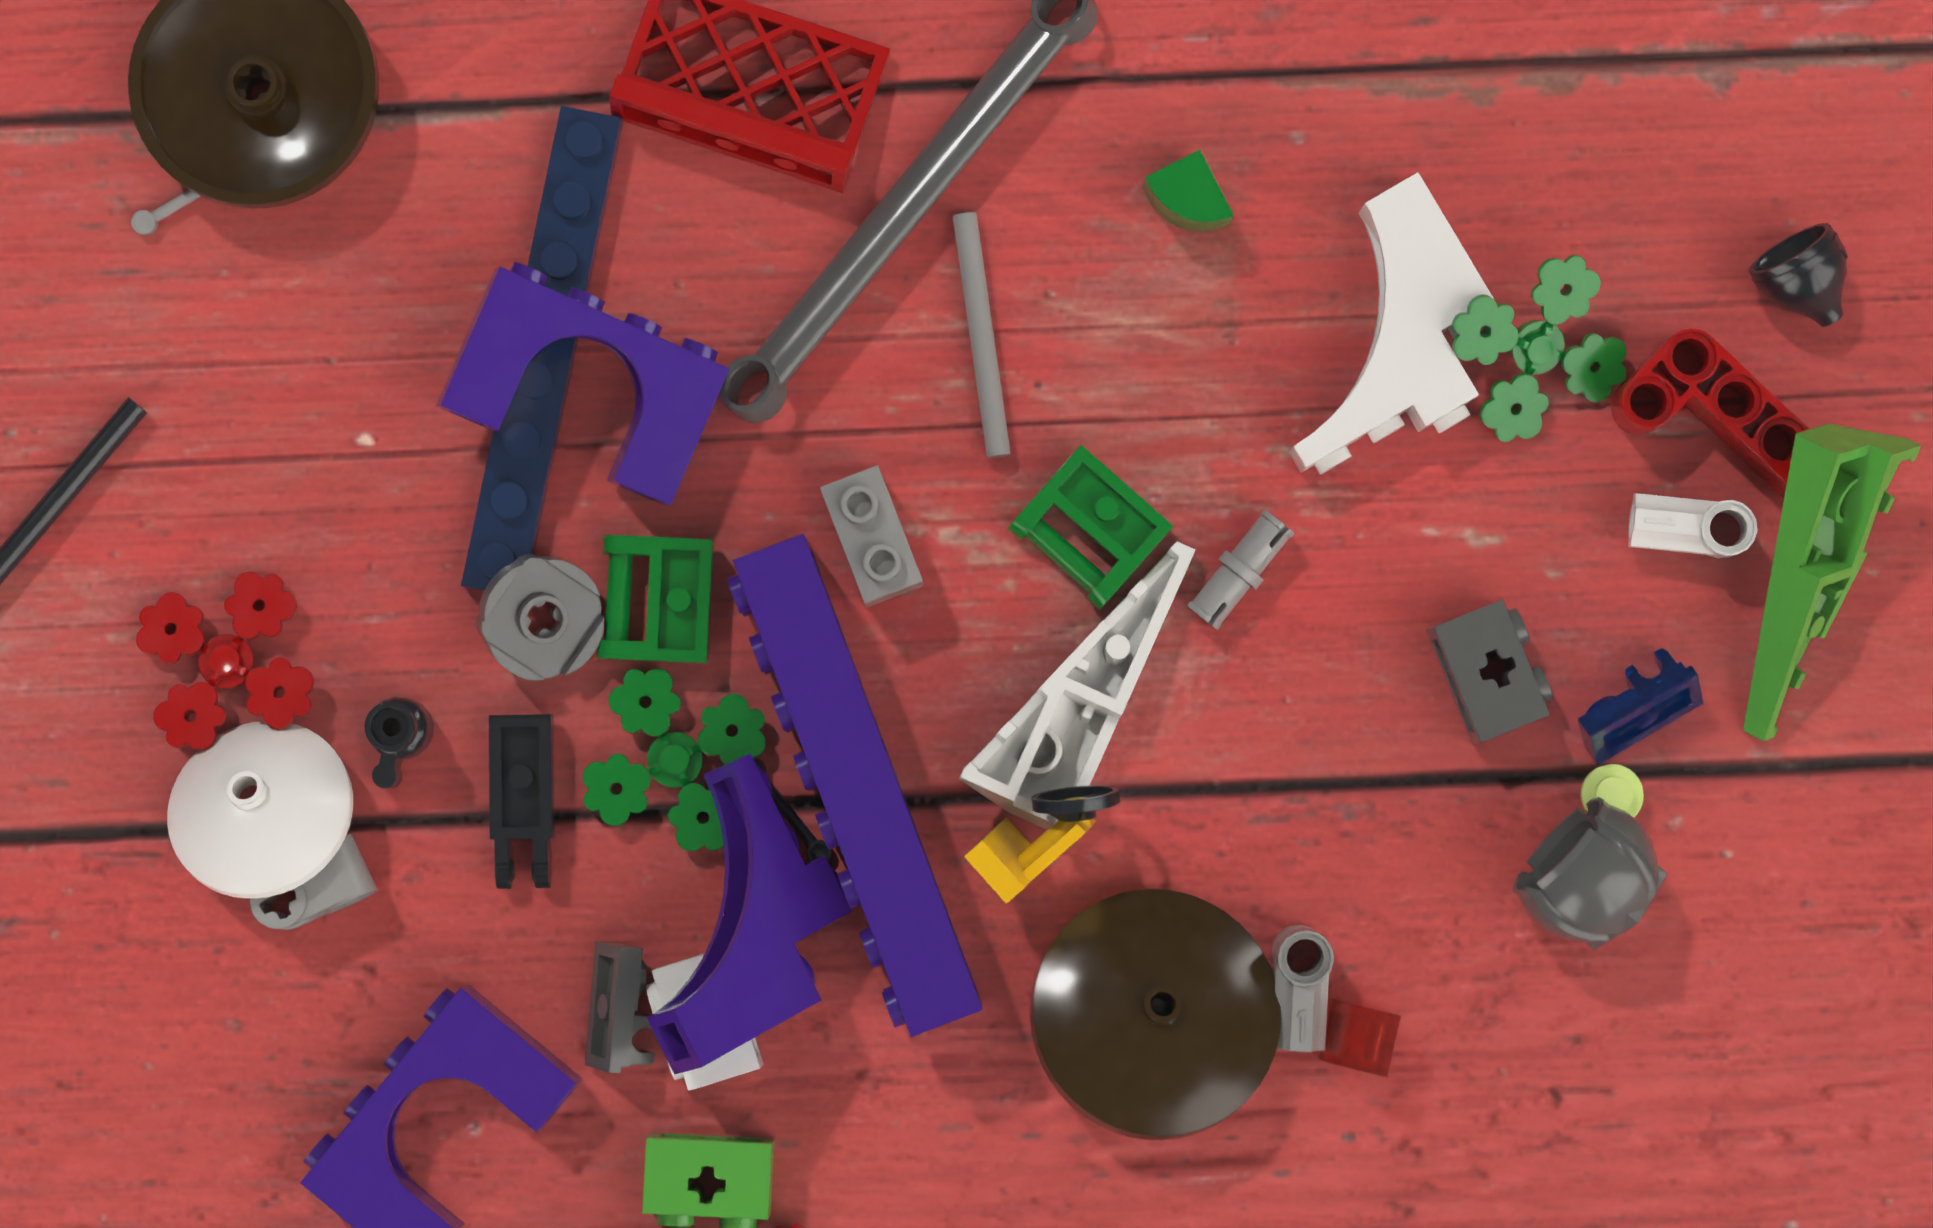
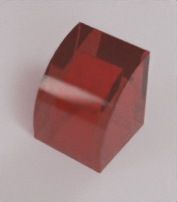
[1319,998,1401,1078]

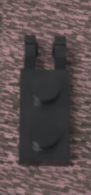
[489,714,555,889]

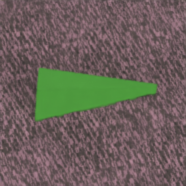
[1743,424,1921,742]

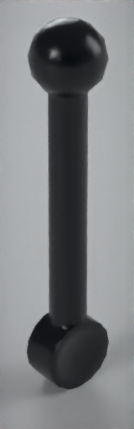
[753,758,832,861]

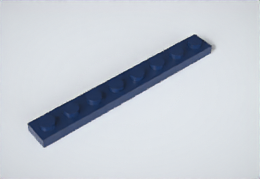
[461,106,623,591]

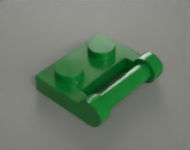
[1008,445,1173,610]
[597,535,714,664]

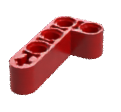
[1611,328,1809,499]

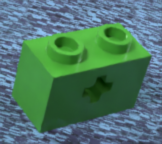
[642,1132,775,1228]

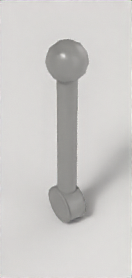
[131,190,201,235]

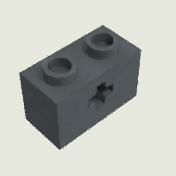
[1426,599,1553,744]

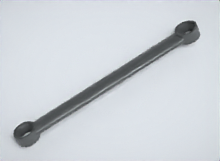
[720,0,1098,423]

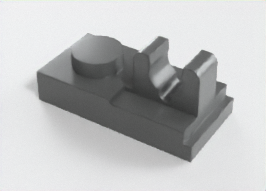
[585,941,655,1073]

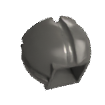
[1513,797,1668,950]

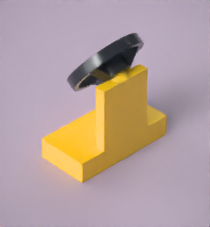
[964,785,1120,904]

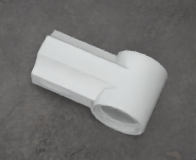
[1628,493,1758,559]

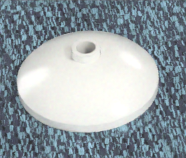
[167,721,353,899]

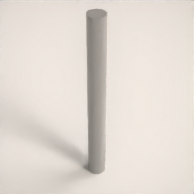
[952,212,1011,458]

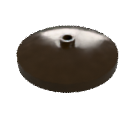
[128,0,379,209]
[1030,889,1281,1140]

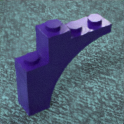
[647,753,852,1075]

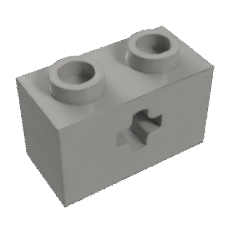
[820,465,924,608]

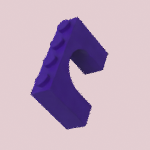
[436,262,730,505]
[300,985,583,1228]

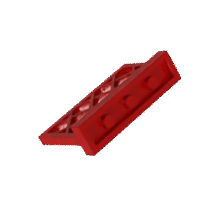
[609,0,890,193]

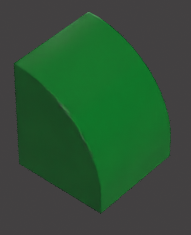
[1142,150,1234,231]

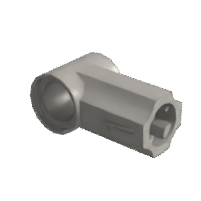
[1271,924,1334,1052]

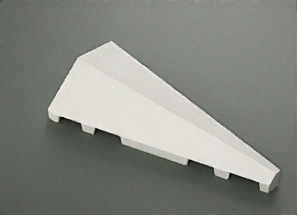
[959,541,1196,830]

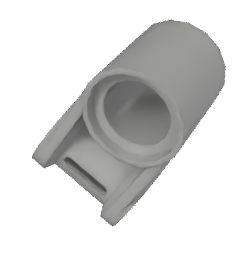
[250,834,378,930]

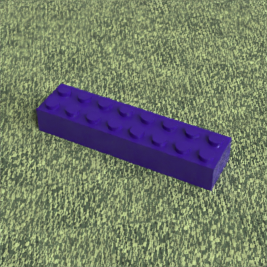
[727,533,983,1037]

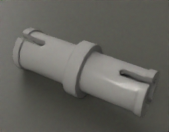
[1187,509,1295,630]

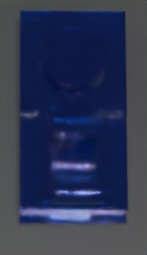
[1578,648,1704,765]

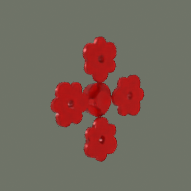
[136,572,314,750]

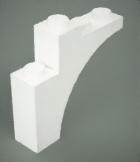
[1288,172,1494,475]

